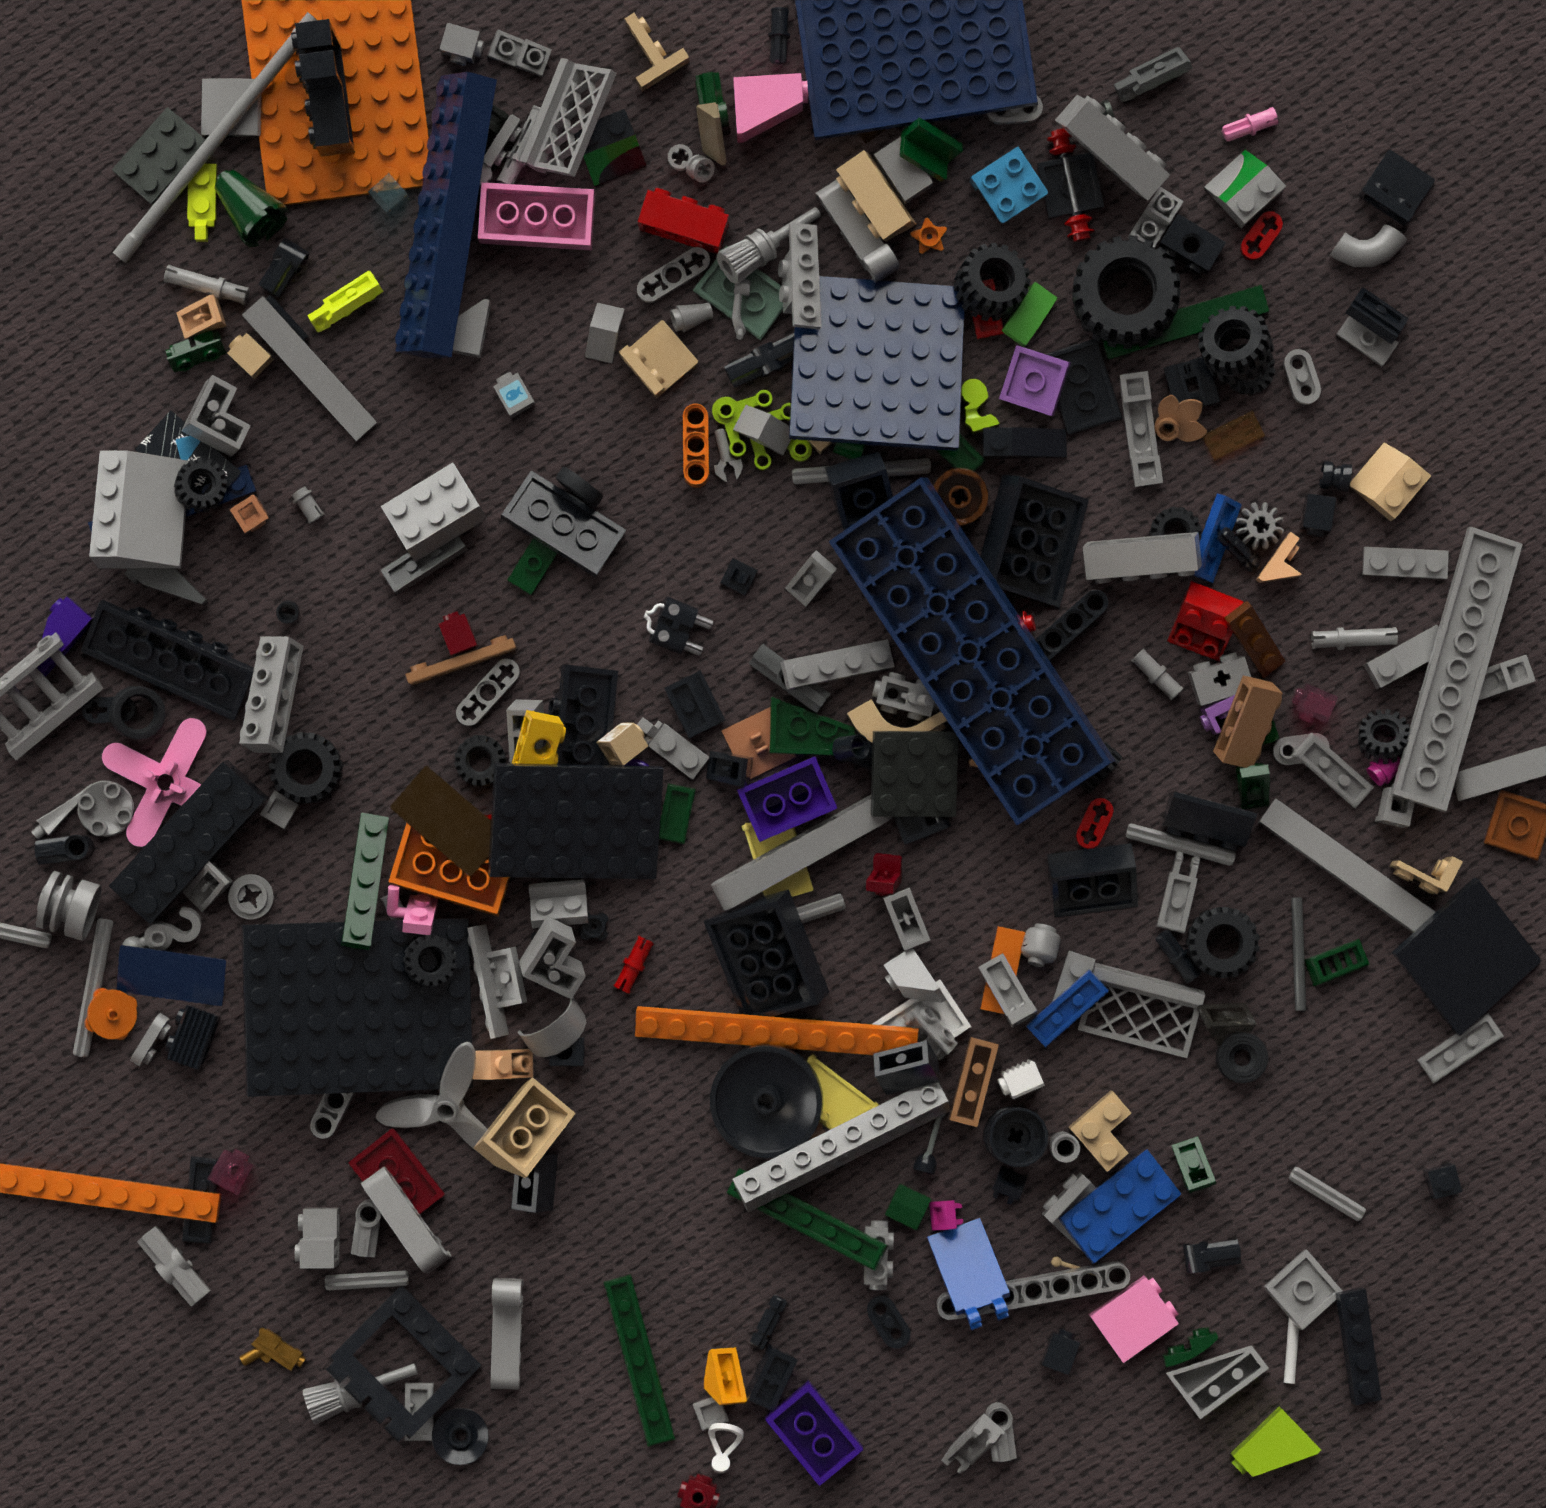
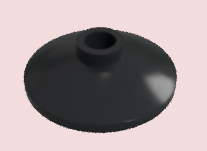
[432,1408,489,1465]

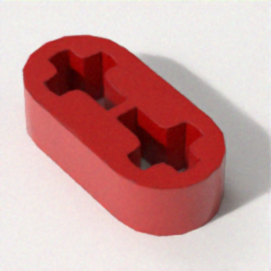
[1240,211,1283,260]
[1076,798,1113,849]

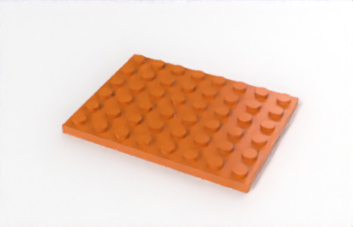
[242,0,429,205]

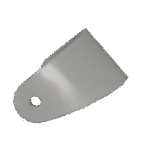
[518,997,586,1057]

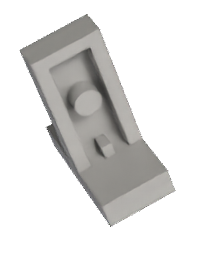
[978,953,1037,1028]

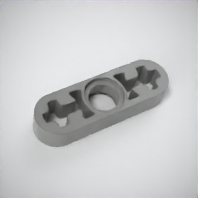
[637,247,710,303]
[456,659,520,726]

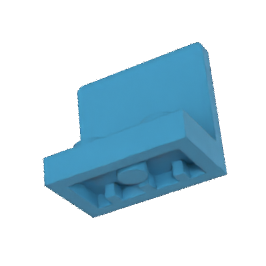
[969,147,1048,223]

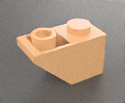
[472,1049,533,1080]

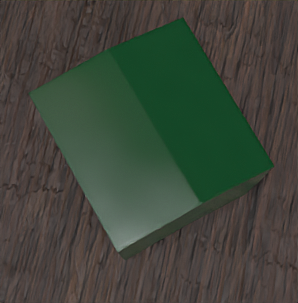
[885,1184,931,1230]

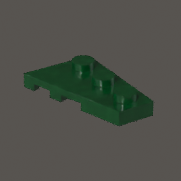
[769,697,855,756]

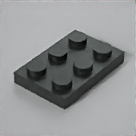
[112,107,206,205]

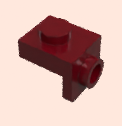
[866,853,902,896]

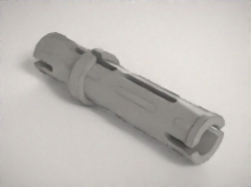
[496,105,541,184]
[164,265,250,305]
[1311,627,1398,650]

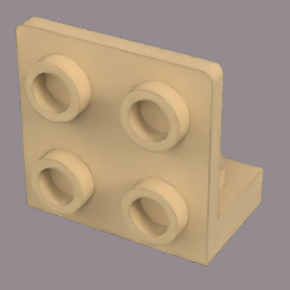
[619,320,698,399]
[1390,856,1463,895]

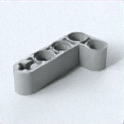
[815,179,900,283]
[361,1166,452,1274]
[491,1278,524,1390]

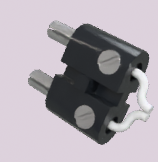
[644,596,713,655]

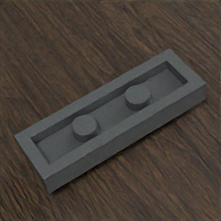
[381,536,468,596]

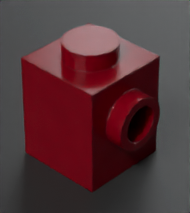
[438,611,479,657]

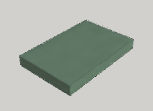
[693,246,783,341]

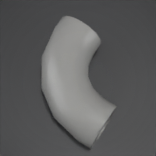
[1330,224,1407,267]

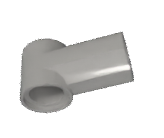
[351,1199,382,1257]
[985,1402,1017,1462]

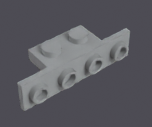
[778,222,821,330]
[468,924,527,1039]

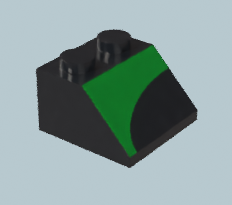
[574,109,646,186]

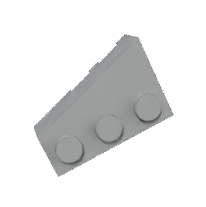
[1166,1345,1269,1420]

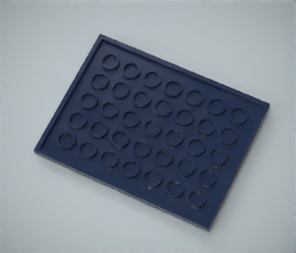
[795,0,1038,140]

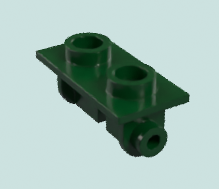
[165,330,227,373]

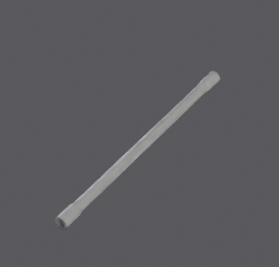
[113,12,317,263]

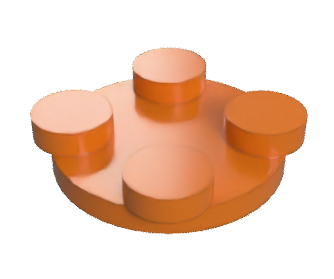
[84,988,137,1040]

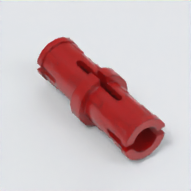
[613,935,655,994]

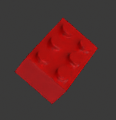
[638,188,729,254]

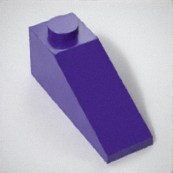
[37,596,93,677]

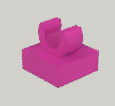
[929,1200,963,1230]

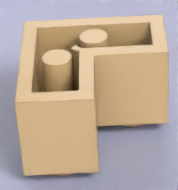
[1068,1090,1131,1172]

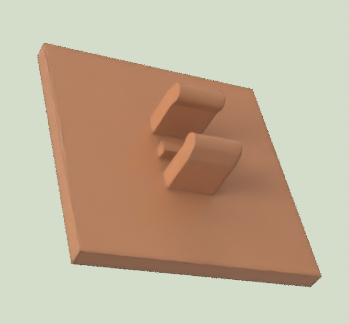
[722,707,796,779]

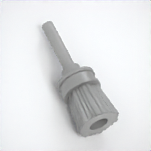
[716,207,821,284]
[303,1363,418,1425]

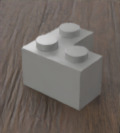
[181,375,251,457]
[519,916,586,999]
[295,1208,340,1268]

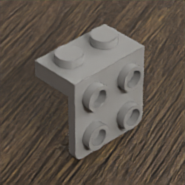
[1042,1173,1096,1250]

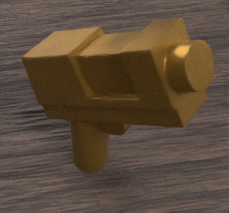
[240,1328,306,1371]

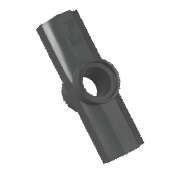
[748,644,831,713]

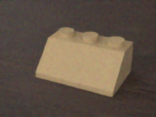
[836,150,916,241]
[474,1077,576,1178]

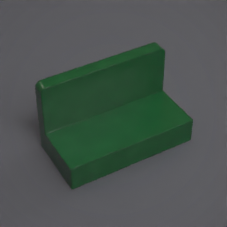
[900,117,963,182]

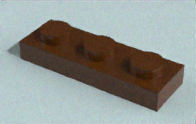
[1225,601,1286,678]

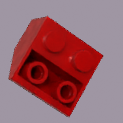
[1167,581,1244,661]

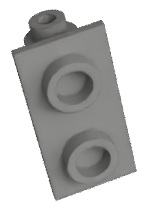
[902,1001,958,1060]

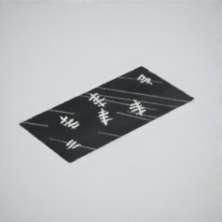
[135,410,241,495]

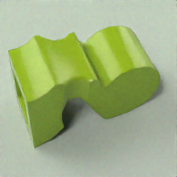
[961,379,1000,434]

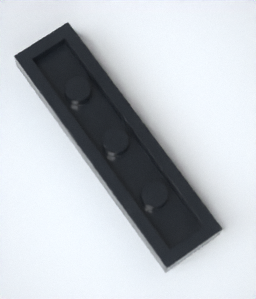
[1335,1287,1382,1405]

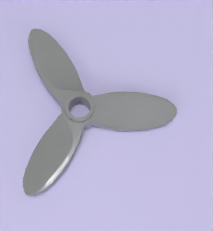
[376,1042,488,1157]

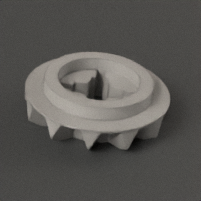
[228,874,274,919]

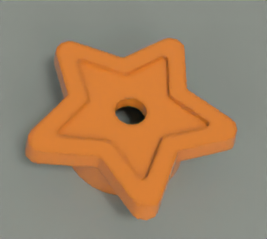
[910,218,947,254]

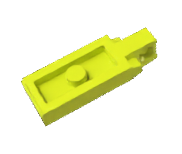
[187,164,217,242]
[307,271,384,333]

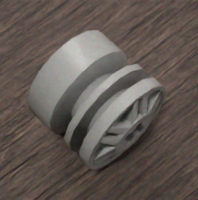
[36,871,102,941]

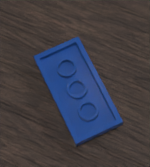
[1058,1149,1181,1264]

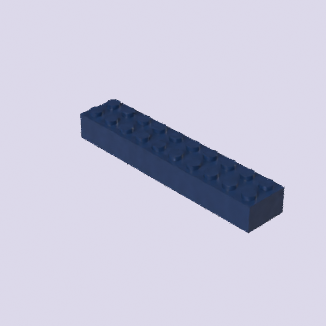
[395,72,497,358]

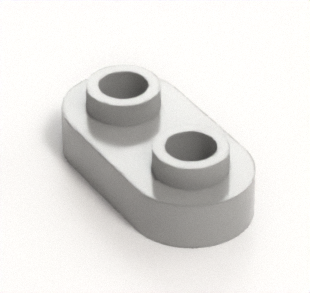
[987,96,1043,125]
[1283,349,1321,405]
[1273,733,1329,765]
[130,1013,172,1067]

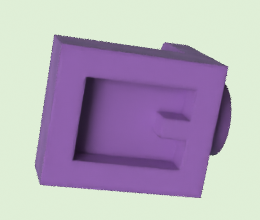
[1199,695,1235,735]

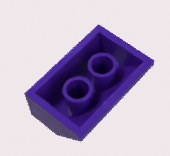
[737,757,837,842]

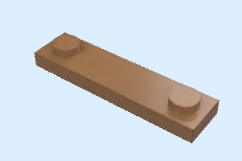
[405,635,517,686]

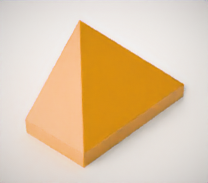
[704,1347,747,1405]

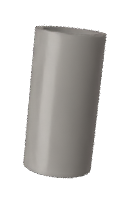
[1048,1131,1080,1163]

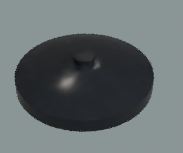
[710,1044,823,1158]

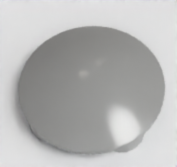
[77,780,134,837]

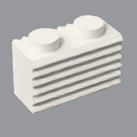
[997,1059,1045,1099]

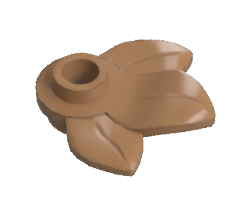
[1154,395,1207,442]

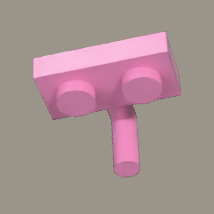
[387,884,438,935]

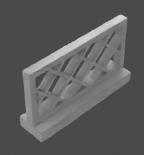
[519,58,617,177]
[1078,963,1205,1058]

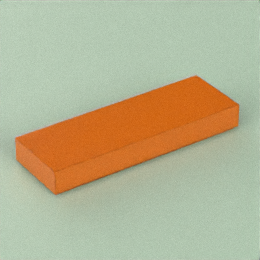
[980,926,1025,1014]

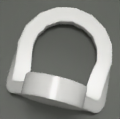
[708,1423,744,1473]

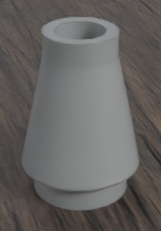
[670,302,713,332]

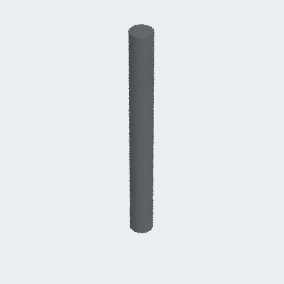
[1291,897,1306,1011]

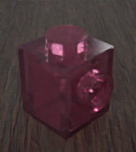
[1291,684,1338,724]

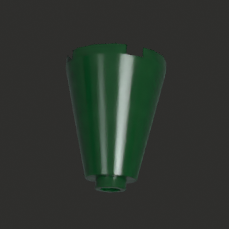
[214,170,289,247]

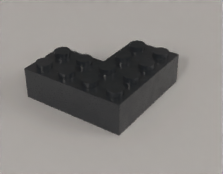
[291,19,355,157]

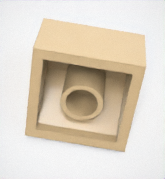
[1350,443,1431,521]

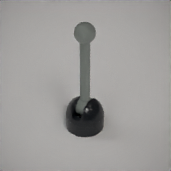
[913,1113,946,1175]

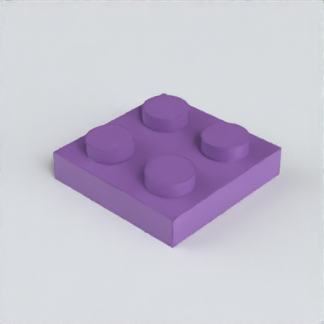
[999,345,1071,416]

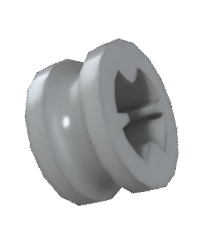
[668,144,693,171]
[686,154,714,183]

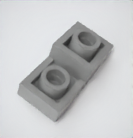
[487,30,552,76]
[1128,187,1184,248]

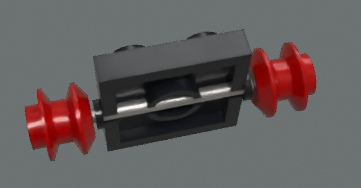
[1037,128,1104,242]

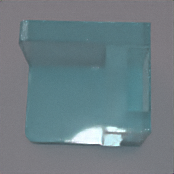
[368,173,410,218]

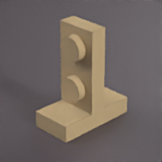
[625,13,690,92]

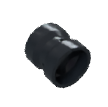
[1319,461,1352,492]

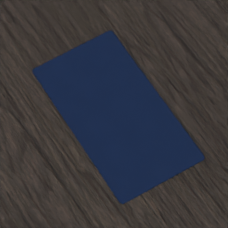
[117,945,226,1006]

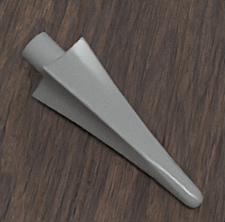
[31,784,91,840]

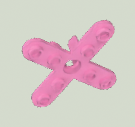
[102,718,207,847]

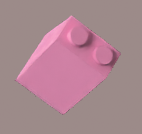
[733,73,808,143]

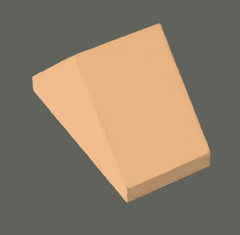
[176,294,226,339]

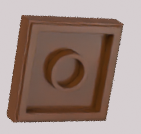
[1483,790,1546,861]

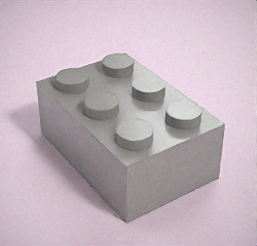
[381,463,487,562]

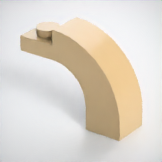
[847,699,947,743]

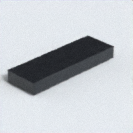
[182,1156,220,1244]

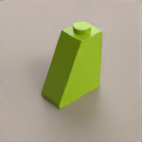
[1231,1406,1321,1477]

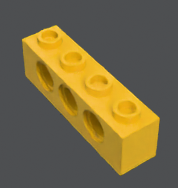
[511,710,566,764]

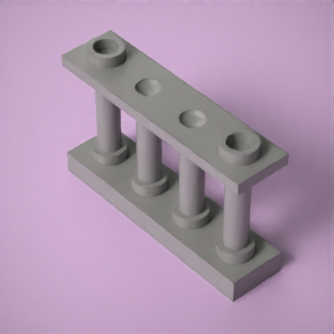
[0,632,103,760]

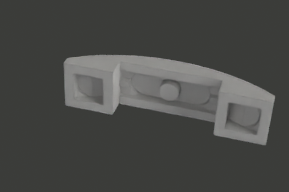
[1119,371,1163,487]
[1418,654,1536,700]

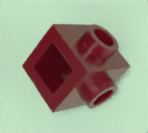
[677,1474,720,1508]

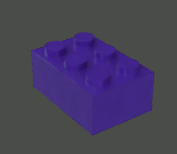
[765,1380,863,1486]

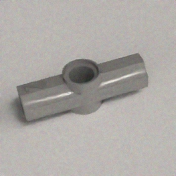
[137,1225,211,1307]

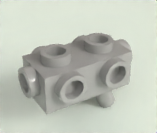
[872,672,939,722]
[864,1220,894,1290]

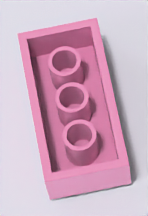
[478,182,595,250]

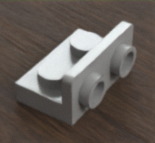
[529,879,588,928]

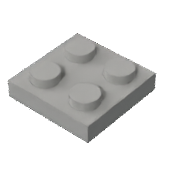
[1263,1249,1342,1330]

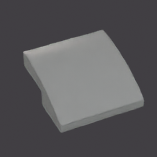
[201,78,261,137]

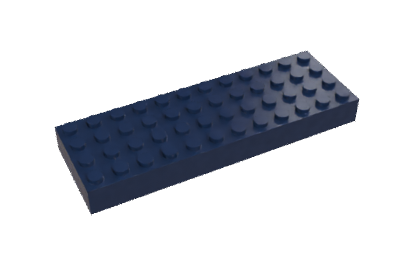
[829,477,1116,825]

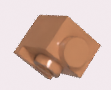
[230,494,269,534]

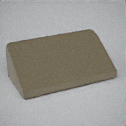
[696,102,727,165]

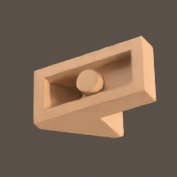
[1256,532,1302,583]

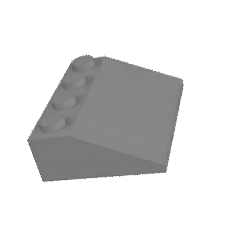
[89,451,188,568]

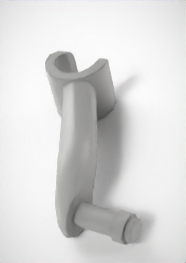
[732,279,751,340]

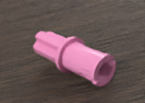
[1222,107,1278,141]

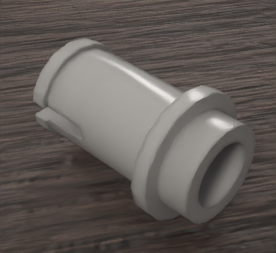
[291,486,324,524]

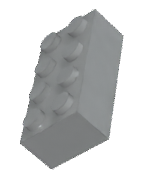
[1055,95,1170,200]

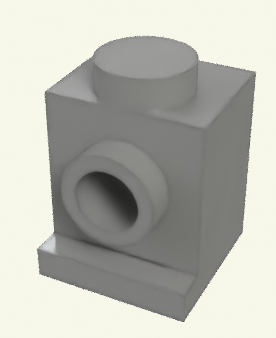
[1375,784,1414,828]

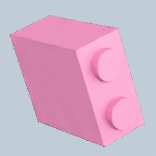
[1089,1275,1179,1363]

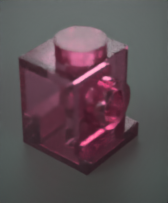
[207,1149,253,1195]

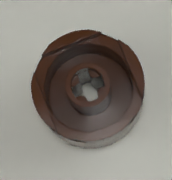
[933,467,988,525]

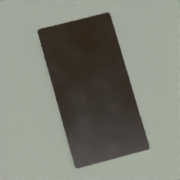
[390,766,491,876]

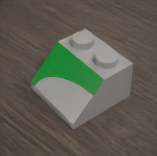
[1204,150,1286,229]

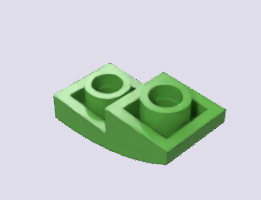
[1002,282,1057,347]

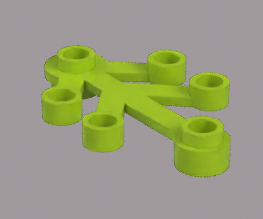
[712,390,812,470]

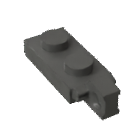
[1114,47,1193,102]

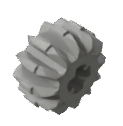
[1236,502,1284,550]

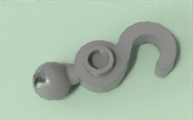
[122,907,202,950]

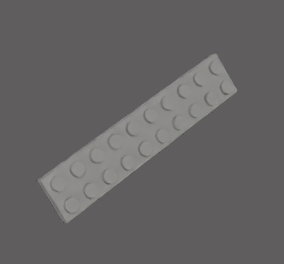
[1391,526,1523,812]

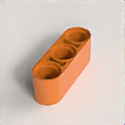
[683,403,709,488]

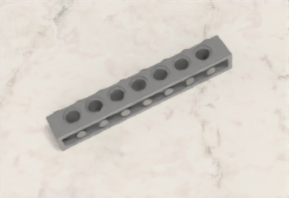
[733,1082,950,1213]

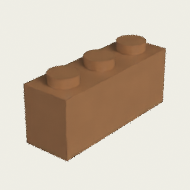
[1213,675,1283,768]
[949,1037,999,1127]

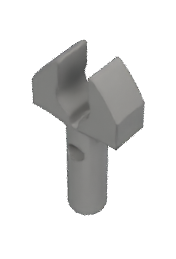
[714,429,743,482]

